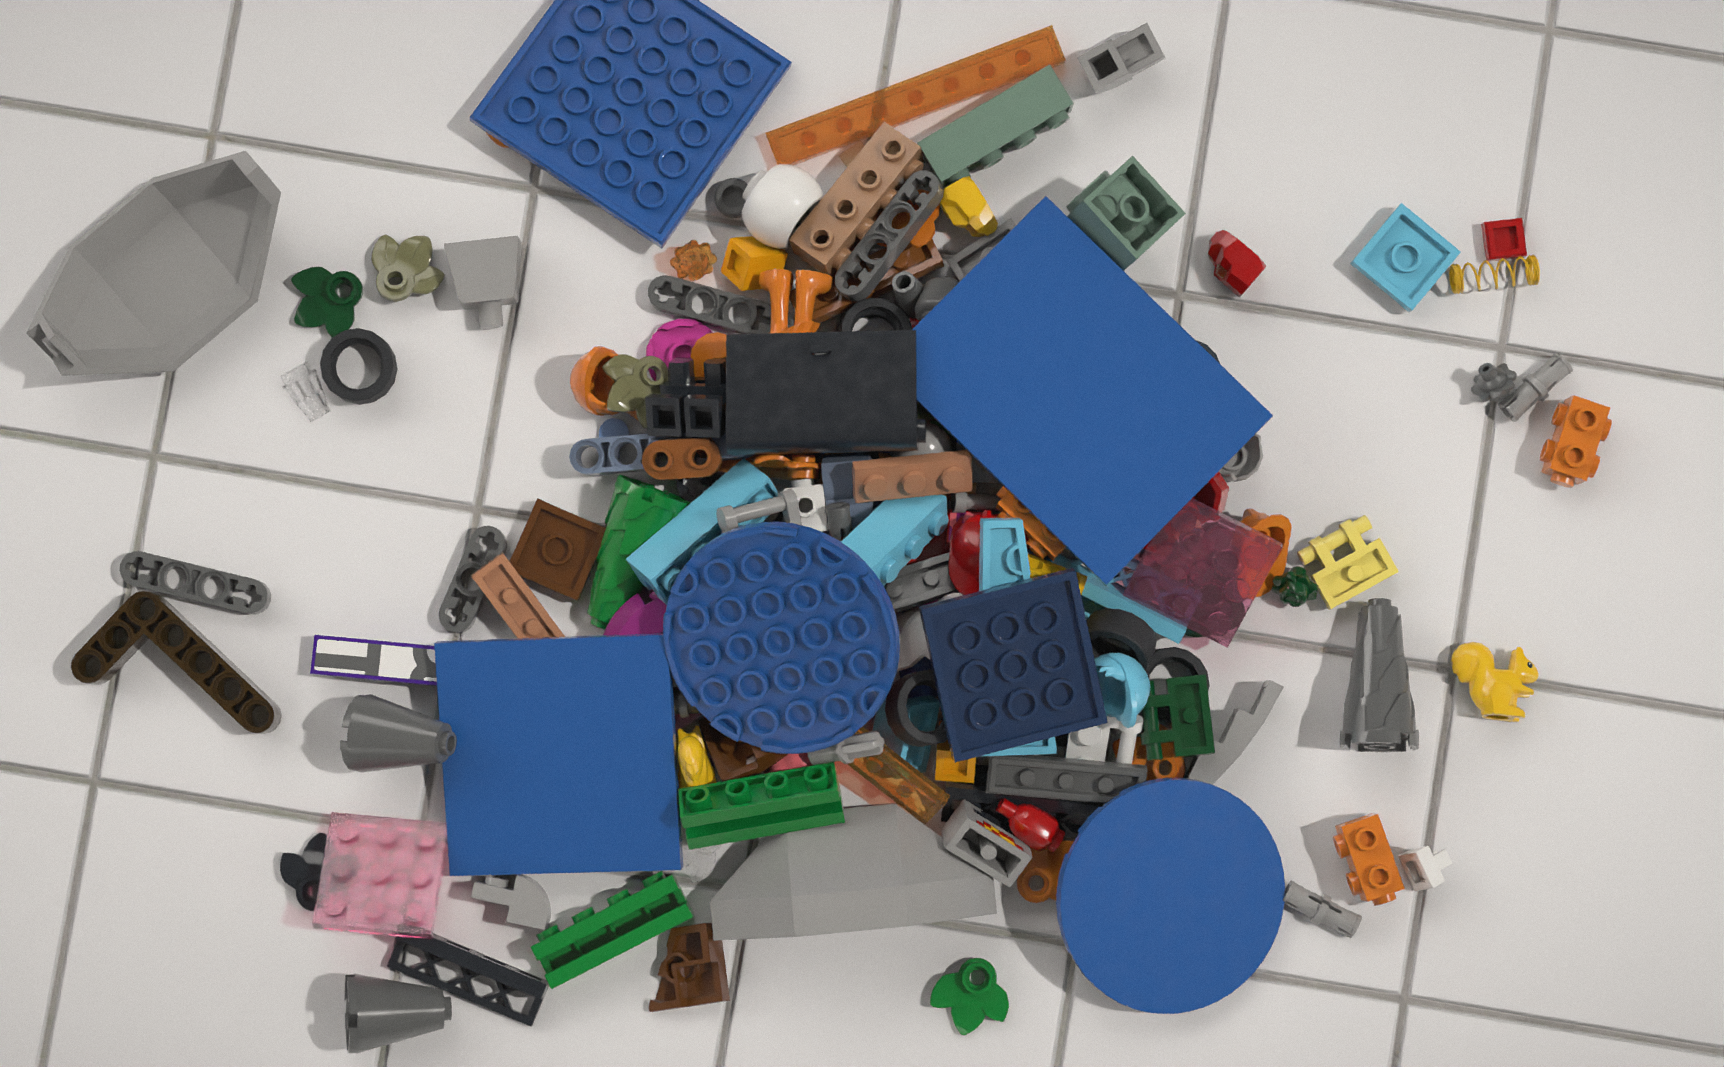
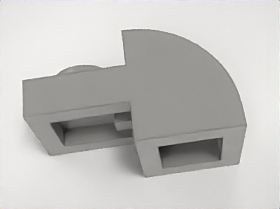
[1077,23,1166,93]
[471,874,551,930]

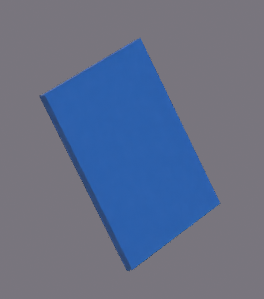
[912,196,1273,586]

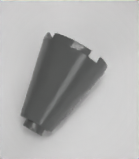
[340,694,457,773]
[344,974,452,1054]

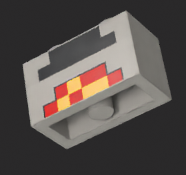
[941,799,1032,887]

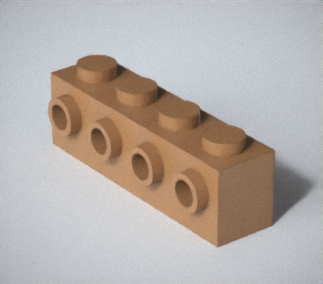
[789,122,924,277]

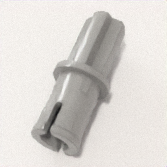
[808,731,885,765]

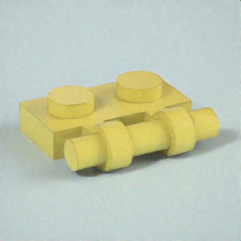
[1297,515,1399,610]

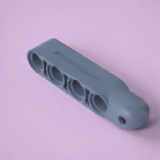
[569,433,755,476]

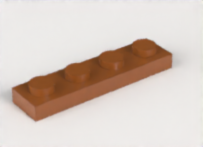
[789,239,944,323]

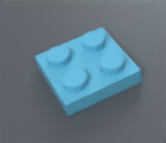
[1350,203,1461,313]

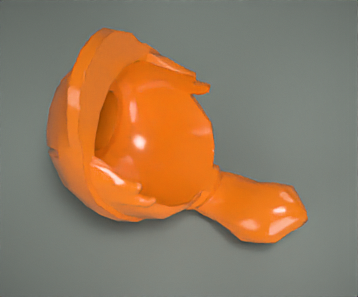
[570,346,639,421]

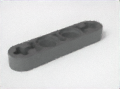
[835,170,944,302]
[648,275,794,334]
[119,551,271,614]

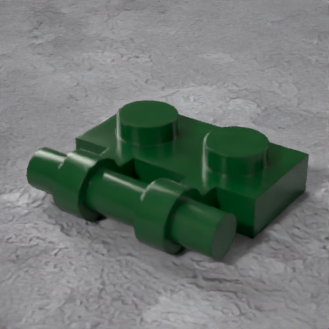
[1140,674,1215,761]

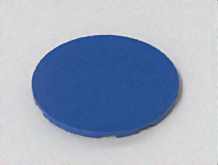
[663,522,900,754]
[1056,778,1285,1014]

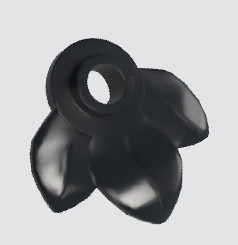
[280,833,360,912]

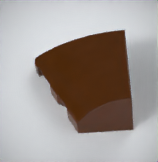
[649,923,730,1012]

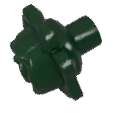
[1272,566,1318,607]

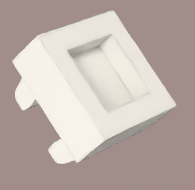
[1398,846,1452,892]

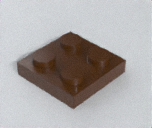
[510,498,606,601]

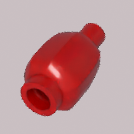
[996,798,1065,852]

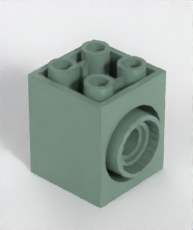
[1066,155,1186,271]

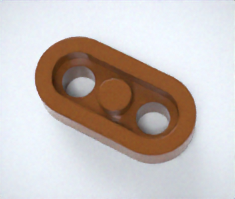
[642,438,722,480]

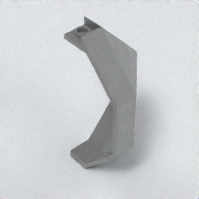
[26,151,281,376]
[710,803,997,941]

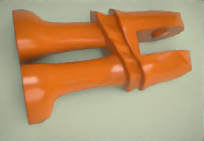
[759,269,832,355]

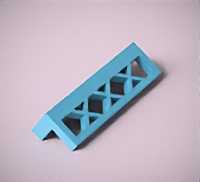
[1045,554,1203,644]

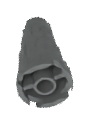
[1340,598,1419,752]

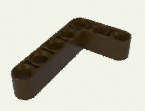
[71,591,282,734]

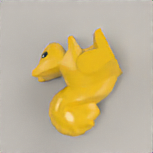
[1451,642,1539,722]
[678,725,716,789]

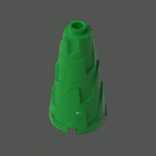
[587,474,691,630]

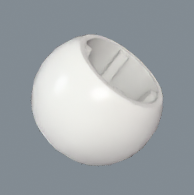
[742,164,824,249]

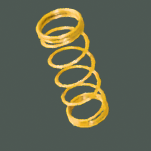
[1449,255,1540,294]

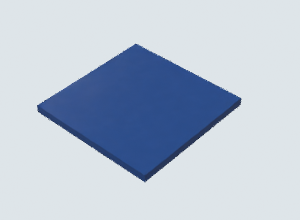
[469,0,792,249]
[434,633,684,876]

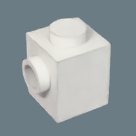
[784,479,829,534]

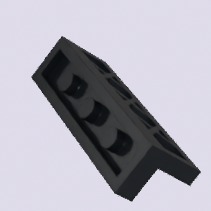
[941,764,1103,839]
[387,922,549,1027]

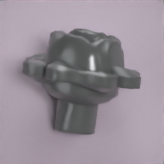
[1471,363,1517,402]

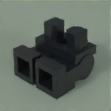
[645,357,726,438]

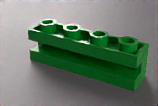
[678,762,845,850]
[531,871,695,989]

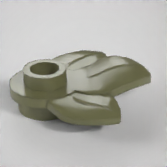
[371,234,445,302]
[602,354,668,429]

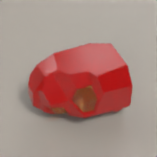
[1208,230,1266,298]

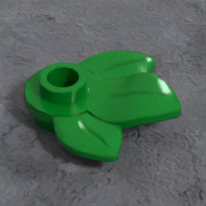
[930,958,1009,1035]

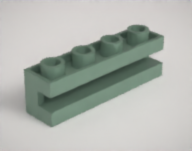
[917,64,1074,187]

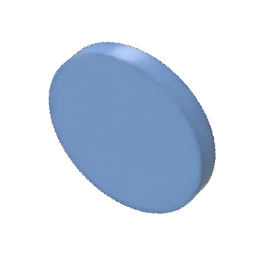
[599,418,629,438]

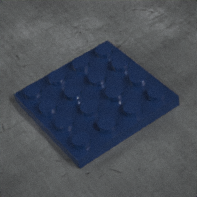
[919,568,1108,763]

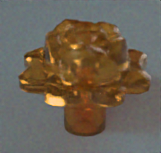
[670,240,717,281]

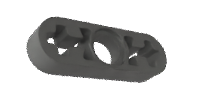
[439,526,507,633]

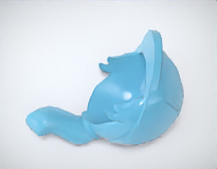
[1094,653,1150,728]

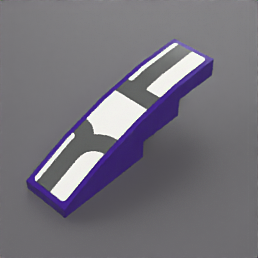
[310,635,437,686]

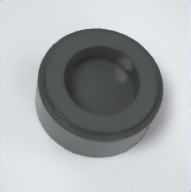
[714,178,748,218]

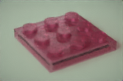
[1122,498,1283,648]
[312,812,447,940]

